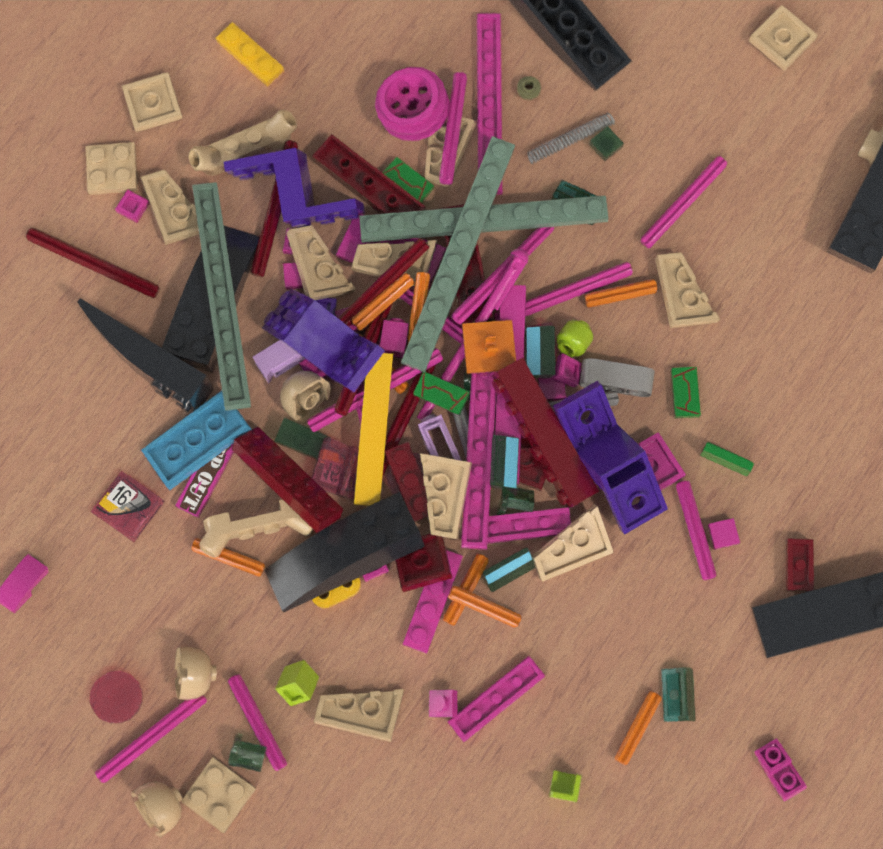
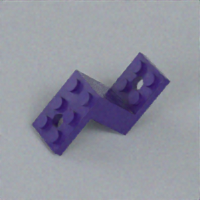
[223,148,365,228]
[262,288,385,392]
[553,381,668,535]

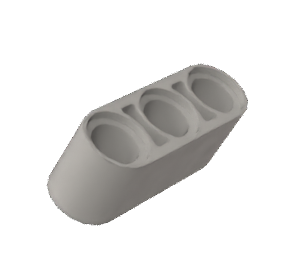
[579,358,655,397]

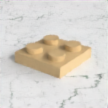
[749,5,818,71]
[122,72,183,132]
[86,142,138,195]
[181,757,256,833]

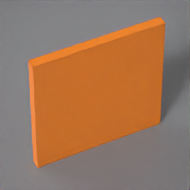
[462,320,516,374]

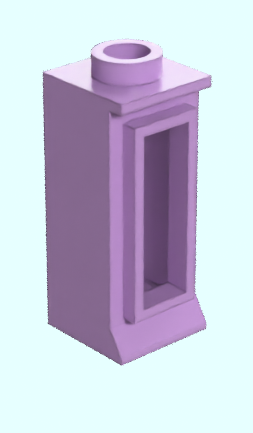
[253,340,305,384]
[418,414,461,461]

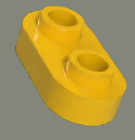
[312,578,361,609]

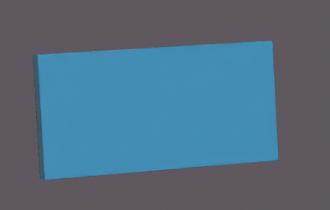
[141,391,252,490]

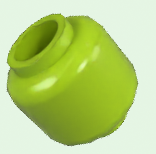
[556,320,593,357]

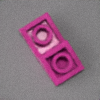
[0,554,49,614]
[754,738,807,802]

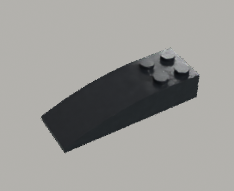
[509,0,632,91]
[827,142,883,274]
[162,225,260,373]
[77,298,214,412]
[265,492,425,613]
[752,572,883,658]

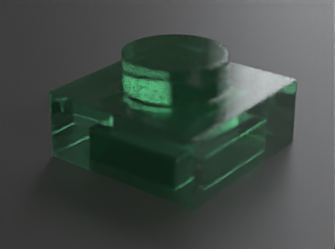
[589,126,624,161]

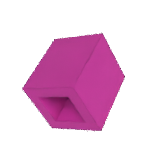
[380,318,409,359]

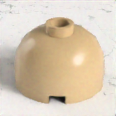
[280,371,331,422]
[175,647,216,700]
[131,781,182,838]

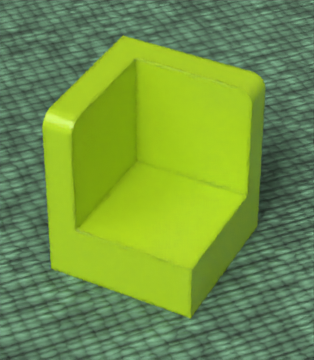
[275,660,319,706]
[549,770,582,802]

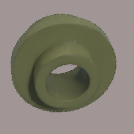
[517,76,541,100]

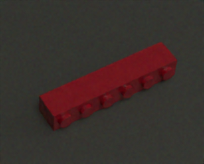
[491,357,599,508]

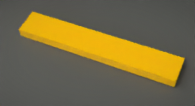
[354,353,393,506]

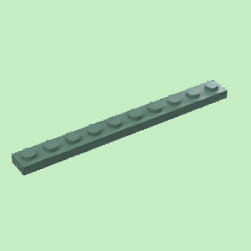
[401,136,515,373]
[192,182,251,411]
[359,195,609,243]

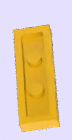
[216,22,284,87]

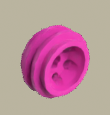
[375,67,450,141]

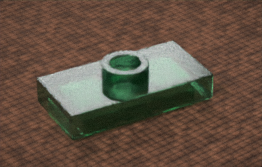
[274,418,331,461]

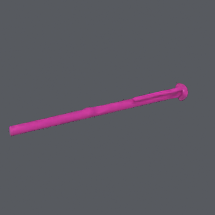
[417,249,529,420]

